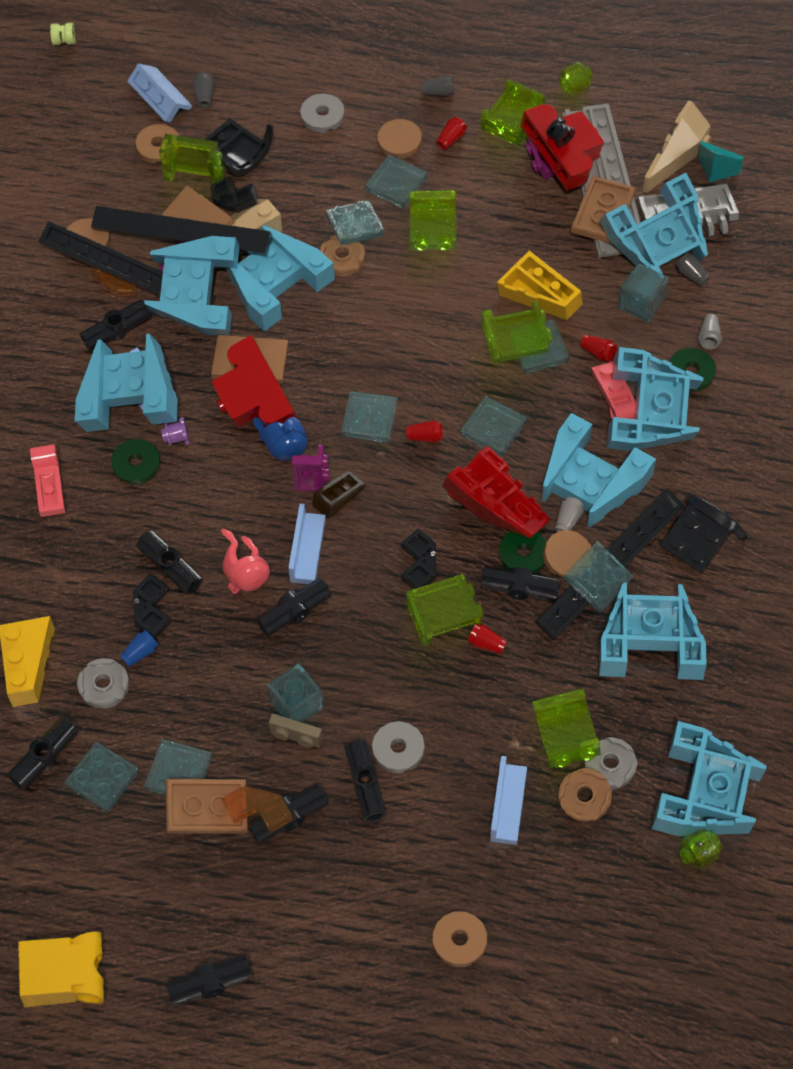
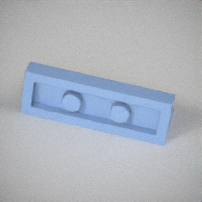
[127,64,192,122]
[289,503,326,584]
[490,756,527,845]

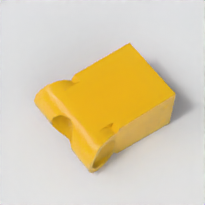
[19,932,104,1007]

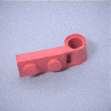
[592,361,636,420]
[30,444,65,517]

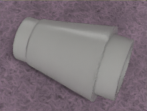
[698,314,722,349]
[554,497,584,532]

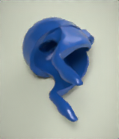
[253,417,307,462]

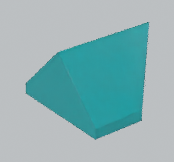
[698,141,744,182]

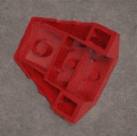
[443,446,551,538]

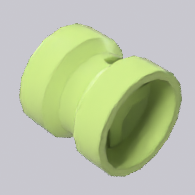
[50,23,75,46]

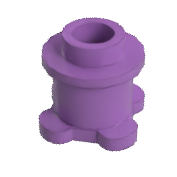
[161,417,190,446]

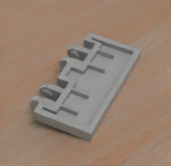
[638,184,739,236]

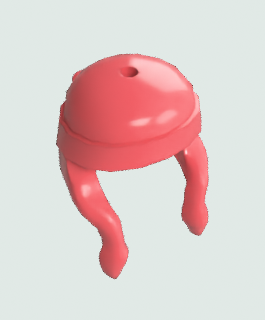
[221,528,270,594]

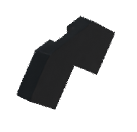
[211,176,258,213]
[401,528,436,594]
[133,573,171,640]

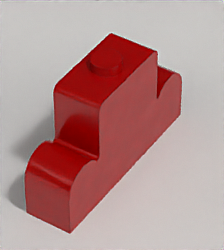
[520,104,604,191]
[212,335,297,427]

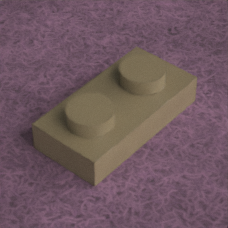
[269,714,323,748]

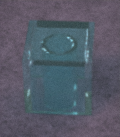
[618,263,669,323]
[267,663,324,722]

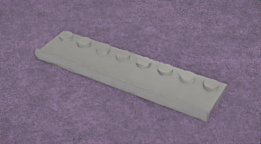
[562,103,640,259]

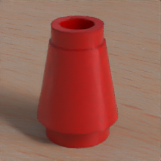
[436,117,467,150]
[580,334,617,362]
[406,419,443,444]
[467,623,507,654]

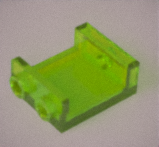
[480,79,546,146]
[159,134,224,184]
[410,191,456,250]
[481,301,552,363]
[406,574,484,646]
[532,689,601,768]

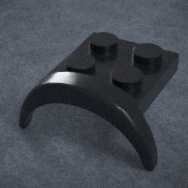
[199,118,273,176]
[660,495,747,574]

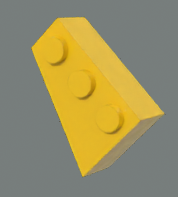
[497,251,583,320]
[0,616,55,707]

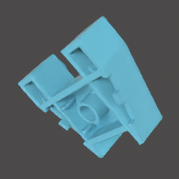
[599,173,708,284]
[226,225,335,332]
[144,236,240,336]
[75,334,178,432]
[606,347,703,451]
[542,413,656,527]
[599,582,706,680]
[652,721,767,836]

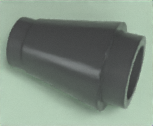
[193,73,215,108]
[422,74,455,97]
[676,253,710,287]

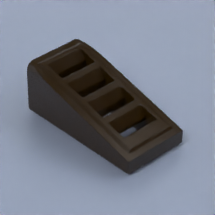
[312,470,366,519]

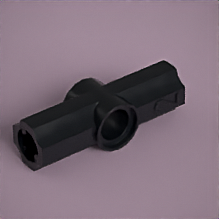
[80,299,151,351]
[136,531,203,595]
[481,565,560,602]
[256,578,331,637]
[7,717,78,791]
[344,740,386,822]
[247,783,329,845]
[166,954,253,1008]

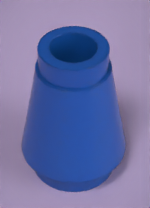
[120,630,158,667]

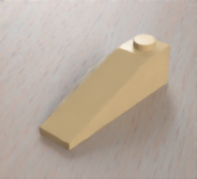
[643,101,711,193]
[216,199,282,269]

